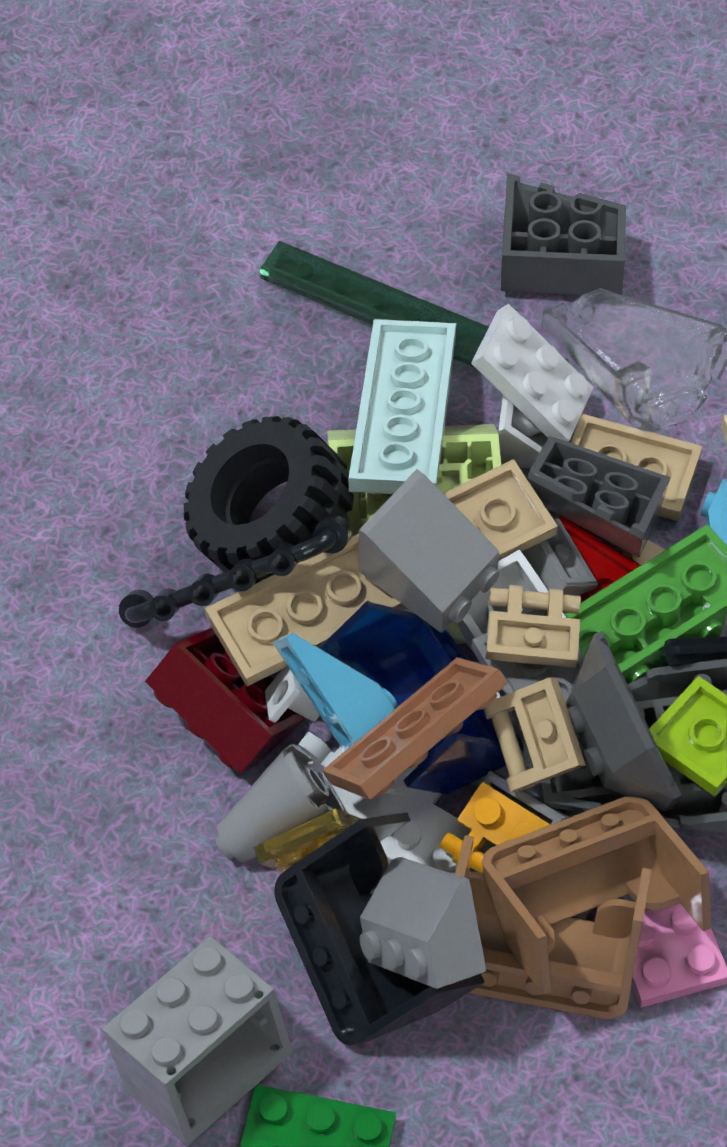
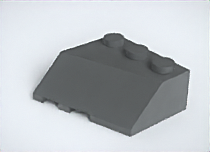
[501,173,626,297]
[527,436,671,558]

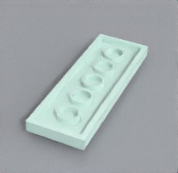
[348,319,456,494]

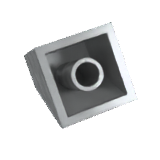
[359,469,500,633]

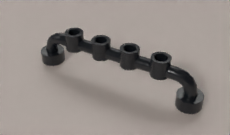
[119,515,351,628]

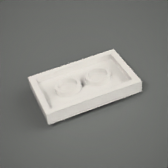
[471,304,594,442]

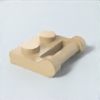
[484,677,586,793]

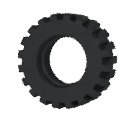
[184,416,354,585]

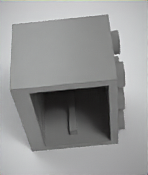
[102,936,293,1146]

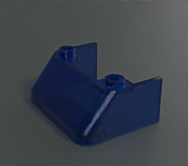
[319,601,524,794]

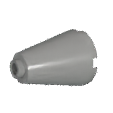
[215,744,345,863]

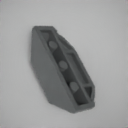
[566,631,682,811]

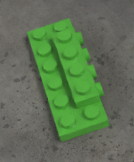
[564,524,727,684]

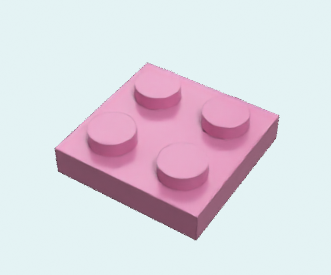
[632,904,727,1008]

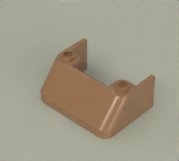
[482,796,711,995]
[455,835,652,1019]

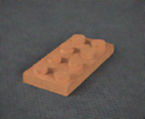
[322,657,508,800]

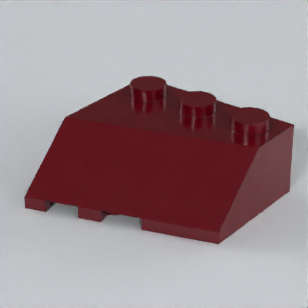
[145,628,306,774]

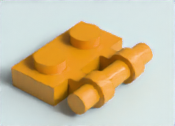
[440,782,550,873]

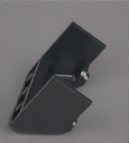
[274,812,485,1045]

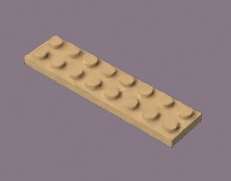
[205,459,558,686]

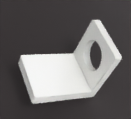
[265,667,320,723]

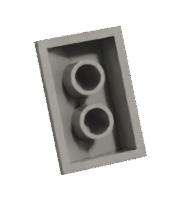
[360,857,486,989]

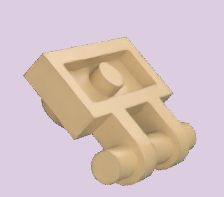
[485,585,581,668]

